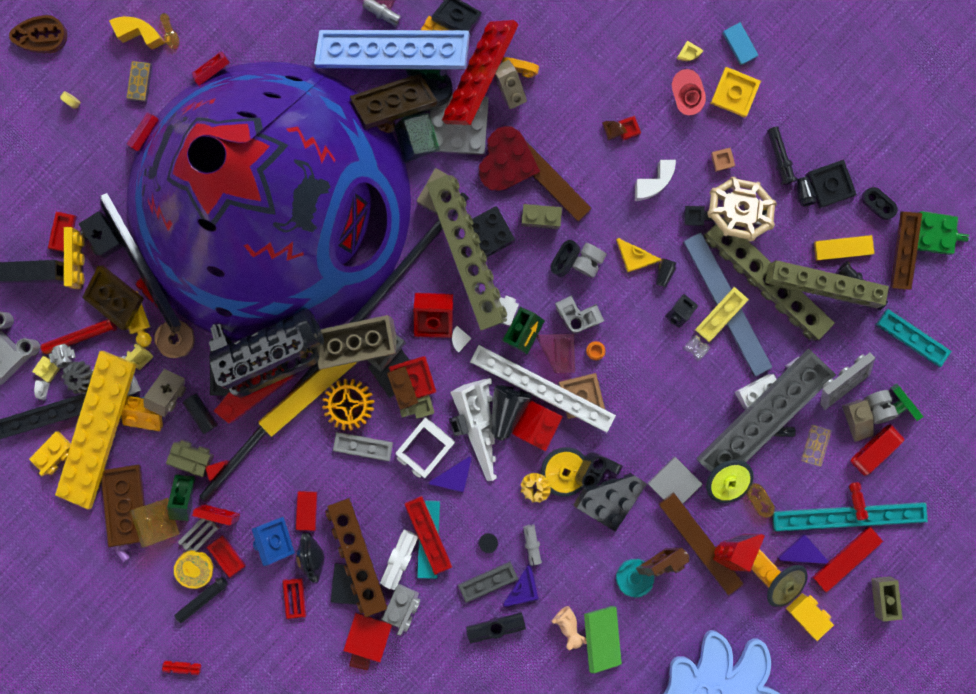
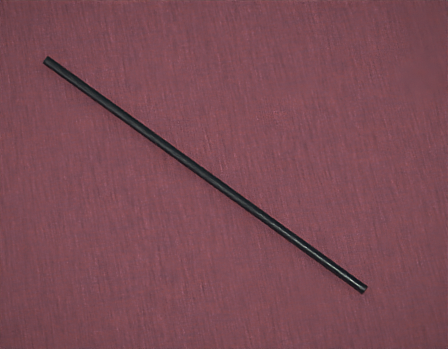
[199,192,469,502]

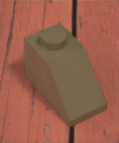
[842,399,874,442]

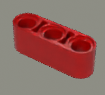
[850,424,905,476]

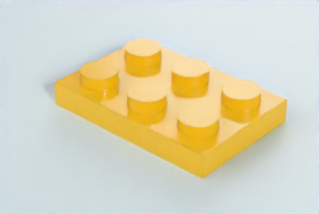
[64,227,85,289]

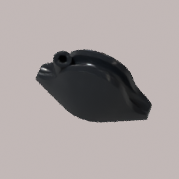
[296,532,325,583]

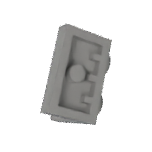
[382,583,420,636]

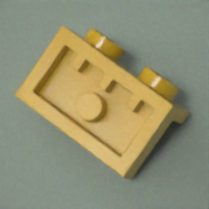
[29,431,71,476]

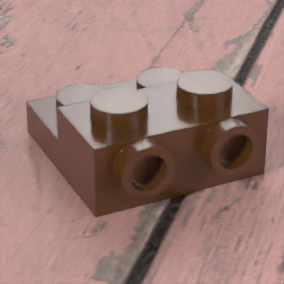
[636,548,690,576]

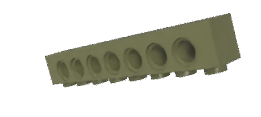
[426,175,507,330]
[704,217,835,340]

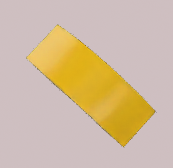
[109,17,165,50]

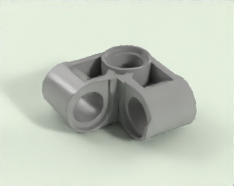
[555,295,604,333]

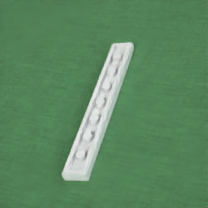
[470,345,616,433]

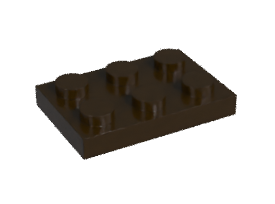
[82,266,144,330]

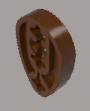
[9,15,67,54]

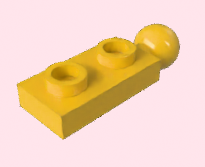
[129,291,152,347]

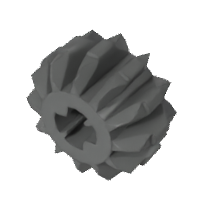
[61,361,93,394]

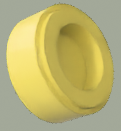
[60,91,81,109]

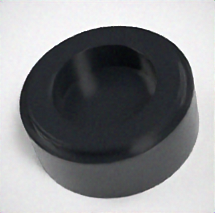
[479,533,498,553]

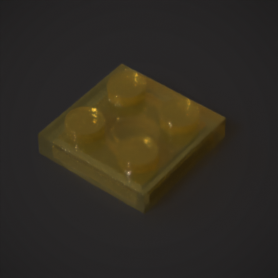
[130,498,180,548]

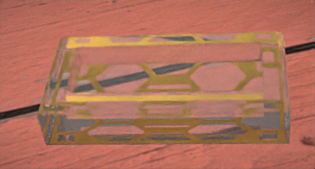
[801,424,832,467]

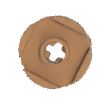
[155,320,195,358]

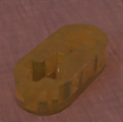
[746,483,775,518]

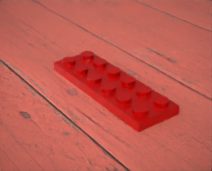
[442,20,519,125]

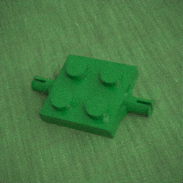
[917,211,969,255]

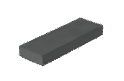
[458,561,518,603]

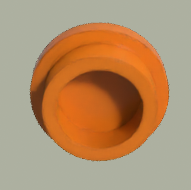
[586,341,605,360]

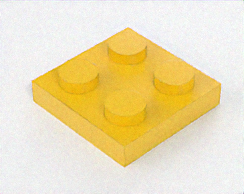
[710,67,761,118]

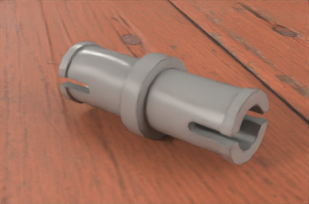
[362,0,401,27]
[523,524,542,565]

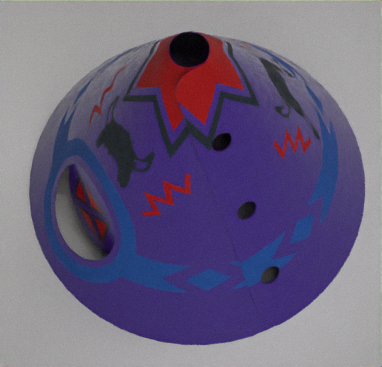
[126,61,411,341]

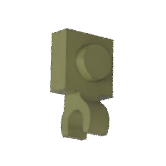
[400,395,435,419]

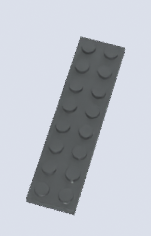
[697,348,836,472]

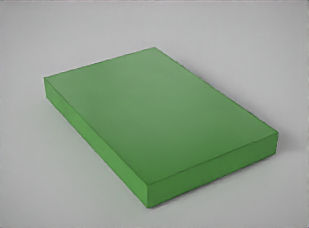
[584,606,622,673]

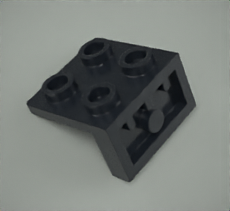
[472,206,515,258]

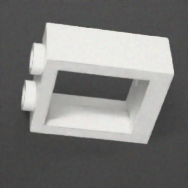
[395,417,455,478]

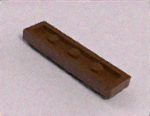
[890,211,922,290]

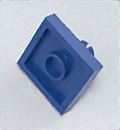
[252,517,295,566]

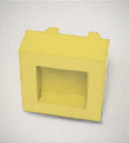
[125,344,153,370]
[32,356,60,382]

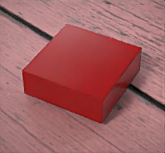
[618,115,641,141]

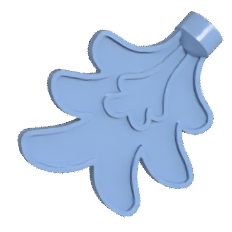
[663,630,780,694]

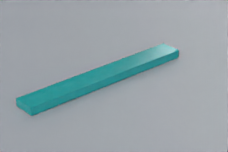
[772,502,928,531]

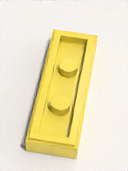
[695,287,749,342]

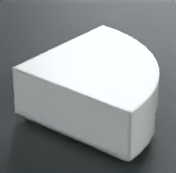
[452,326,471,352]
[34,380,50,400]

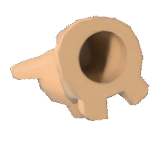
[551,606,587,651]

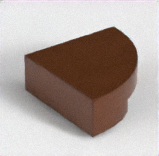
[602,121,627,140]

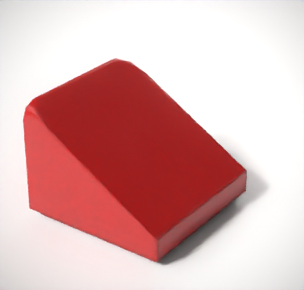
[206,460,229,481]

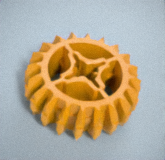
[322,379,374,430]

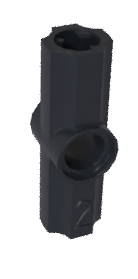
[466,612,526,644]

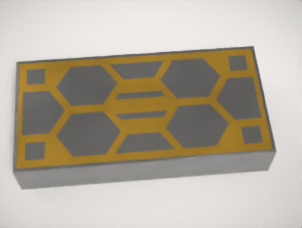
[126,61,152,102]

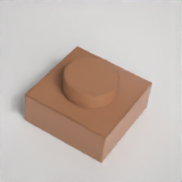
[711,147,735,172]

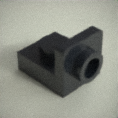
[665,294,698,328]

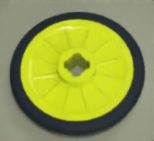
[706,460,754,503]

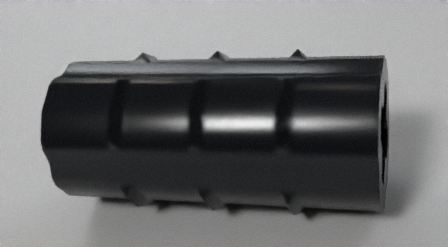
[182,393,218,434]

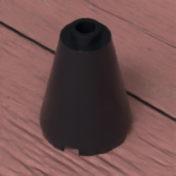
[491,385,531,441]

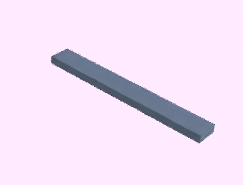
[683,232,772,376]

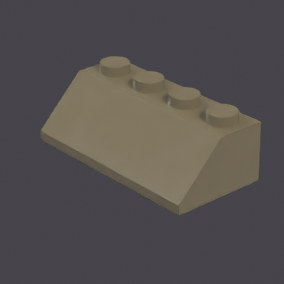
[317,315,397,370]

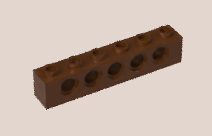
[325,498,387,617]

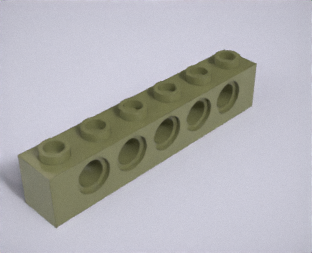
[765,260,889,308]

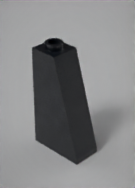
[0,260,64,283]

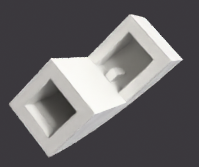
[635,160,676,201]

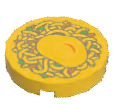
[174,550,213,589]

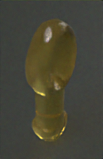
[160,13,179,50]

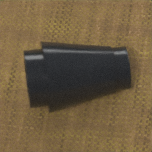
[797,177,817,207]
[656,258,677,287]

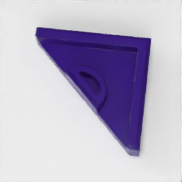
[429,456,472,492]
[777,534,829,564]
[503,564,539,607]

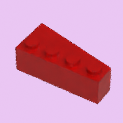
[214,368,296,424]

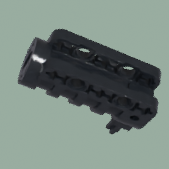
[209,308,324,398]

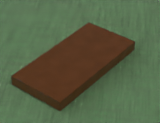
[101,464,149,547]

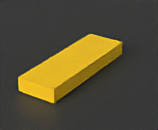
[814,235,874,261]

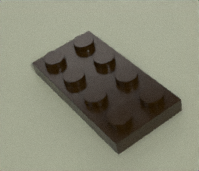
[350,73,437,129]

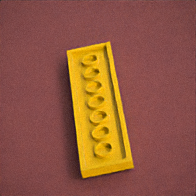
[55,351,137,509]

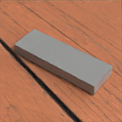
[333,432,393,461]

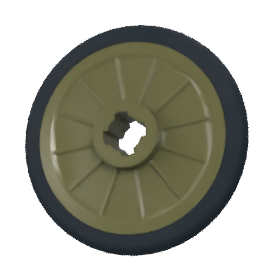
[767,565,808,607]

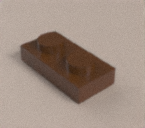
[387,366,419,409]

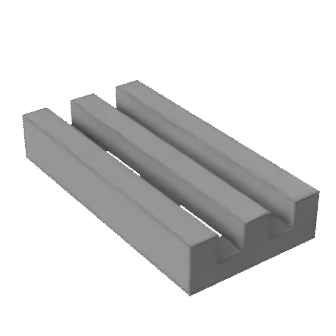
[178,518,220,552]

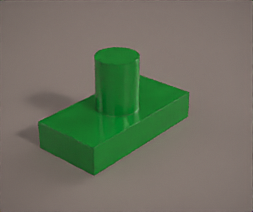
[890,383,924,421]

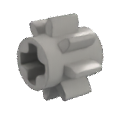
[49,344,76,368]

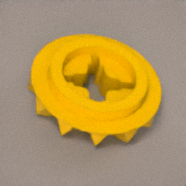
[520,473,551,503]

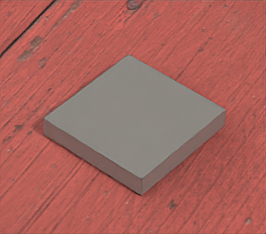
[648,456,702,504]

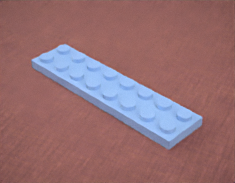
[314,30,470,69]

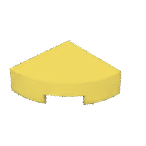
[677,41,703,61]

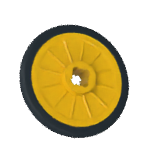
[541,447,589,497]

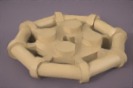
[707,177,777,241]

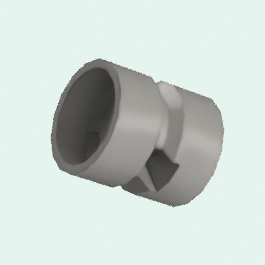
[572,243,607,278]
[864,390,899,424]

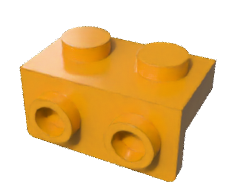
[121,396,163,431]

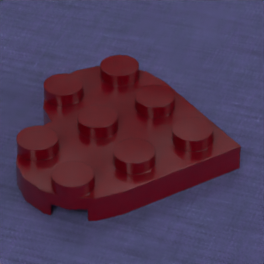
[479,126,541,191]

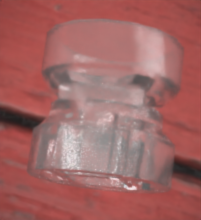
[683,334,710,361]

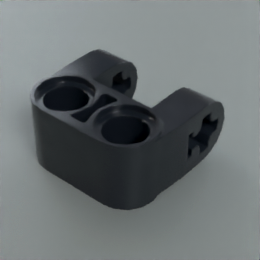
[575,452,623,488]

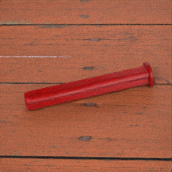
[40,319,117,354]

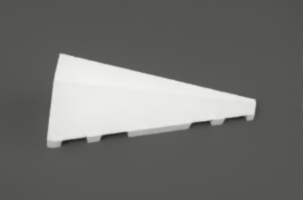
[451,378,496,481]

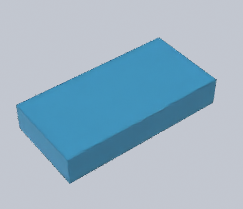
[723,22,758,66]

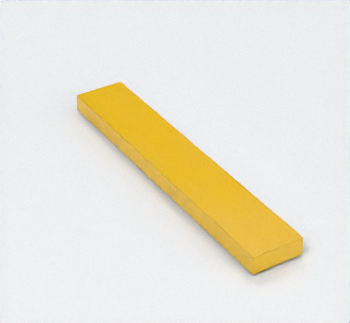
[258,362,357,437]

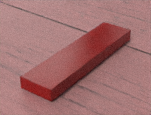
[404,496,453,575]
[812,526,884,593]

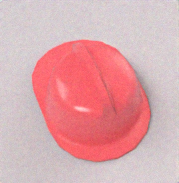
[672,69,706,116]

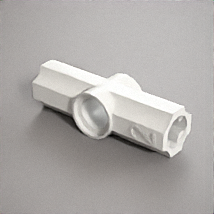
[380,530,418,590]

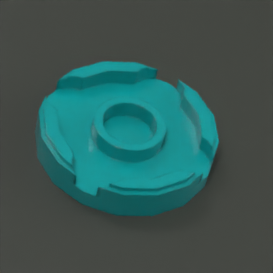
[616,559,654,598]

